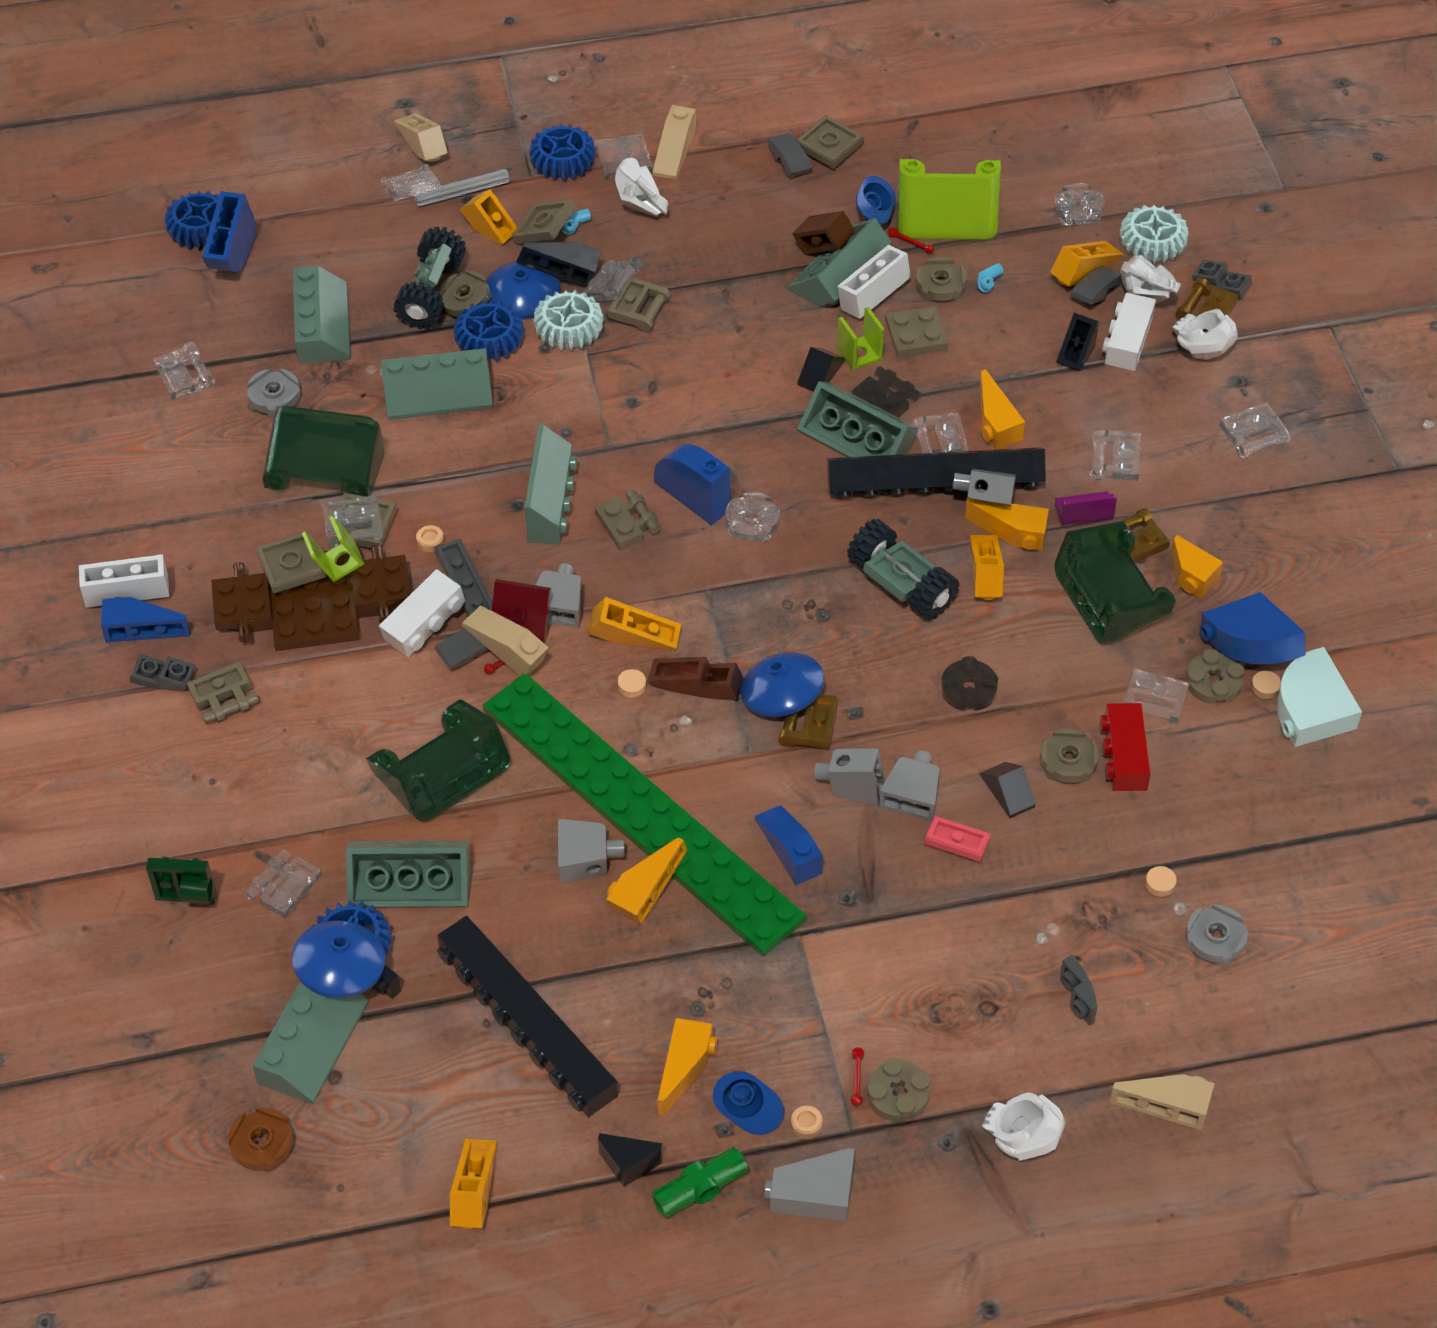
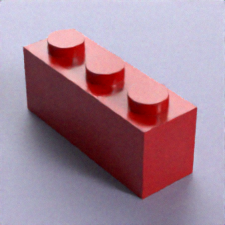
[1100,703,1151,791]

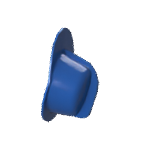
[855,176,896,224]
[713,1071,784,1135]

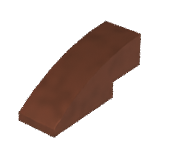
[648,657,743,699]

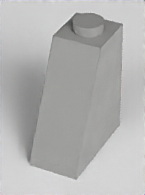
[764,1148,855,1222]

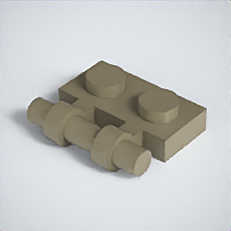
[595,490,661,550]
[187,662,259,724]

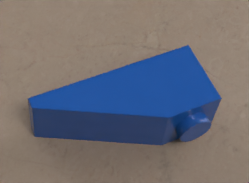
[101,597,190,643]
[755,805,823,886]

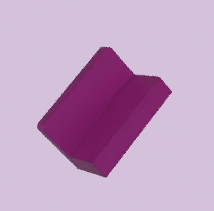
[1055,491,1117,526]

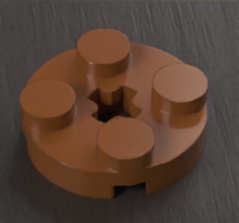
[228,1107,293,1172]

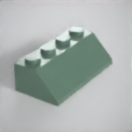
[787,218,892,307]
[293,266,351,364]
[381,348,493,420]
[797,381,919,457]
[525,425,577,544]
[346,840,470,907]
[253,982,368,1105]

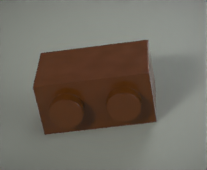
[792,211,855,254]

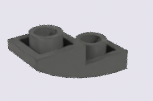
[767,133,813,178]
[1192,260,1252,299]
[1070,266,1122,305]
[434,629,489,670]
[130,654,195,690]
[1060,955,1097,1026]

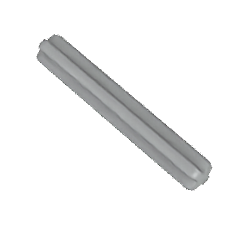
[414,169,510,207]

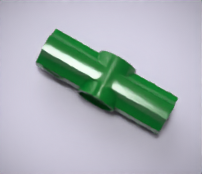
[651,1147,748,1218]

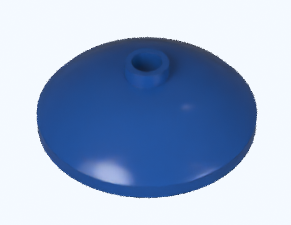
[486,261,560,320]
[740,652,825,717]
[292,920,385,998]

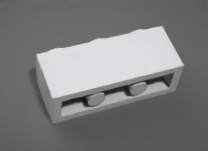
[837,245,911,319]
[1102,293,1156,371]
[79,554,170,608]
[379,569,465,657]

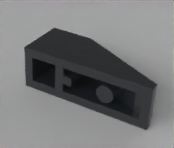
[516,242,601,288]

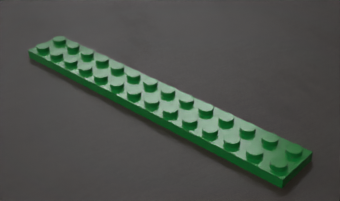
[482,674,806,957]

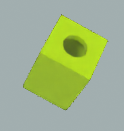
[837,307,884,371]
[302,515,364,582]

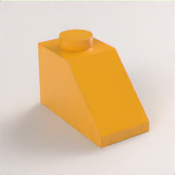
[460,189,518,245]
[1171,535,1223,599]

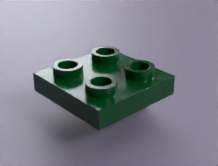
[146,857,217,904]

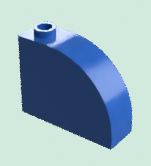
[202,191,257,272]
[654,444,730,526]
[1200,592,1306,664]

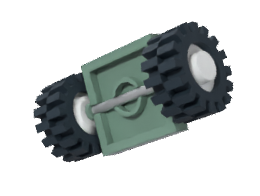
[393,226,466,330]
[847,518,960,620]

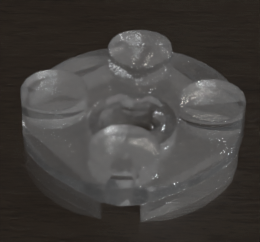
[1054,183,1105,226]
[725,492,780,542]

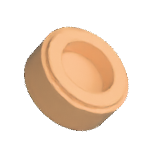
[416,525,444,552]
[618,669,646,698]
[1251,671,1281,699]
[1145,866,1177,897]
[791,1106,823,1139]

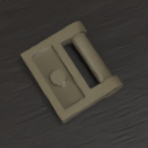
[608,276,670,332]

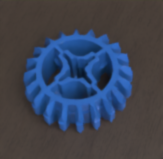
[529,123,596,181]
[165,190,219,250]
[454,300,524,362]
[312,900,392,955]

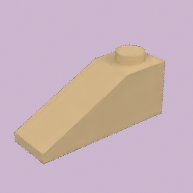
[652,105,696,180]
[394,113,448,162]
[461,605,549,676]
[1110,1074,1215,1130]

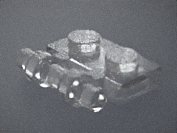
[244,850,322,918]

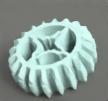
[1120,204,1189,264]
[533,289,603,352]

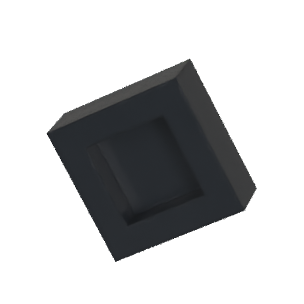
[373,965,401,999]

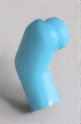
[561,208,591,235]
[977,263,1004,293]

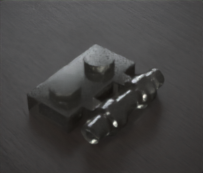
[852,366,921,418]

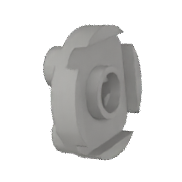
[247,369,301,418]
[1186,905,1248,965]

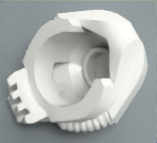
[615,158,669,217]
[1120,255,1181,304]
[1172,309,1238,360]
[982,1093,1066,1161]

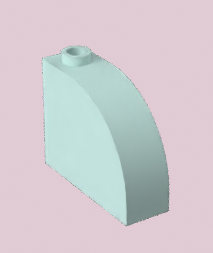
[1277,647,1362,747]

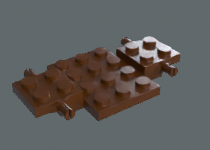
[211,544,410,651]

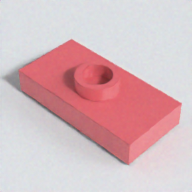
[925,816,991,862]

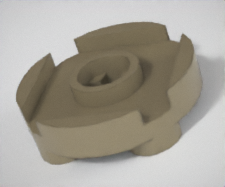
[915,257,967,301]
[439,271,492,317]
[1186,649,1244,704]
[1040,729,1099,783]
[867,1058,930,1122]

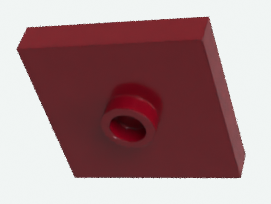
[492,579,551,643]

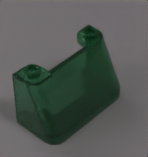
[263,406,384,497]
[1054,521,1176,644]
[366,699,510,821]

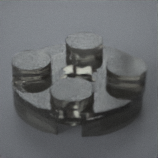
[941,656,999,711]

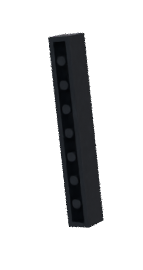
[827,447,1046,497]
[437,915,618,1118]

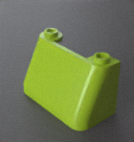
[897,159,1001,239]

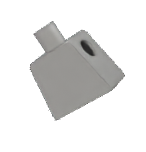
[953,469,1016,505]
[535,563,582,628]
[814,748,885,805]
[879,750,940,821]
[558,819,625,883]

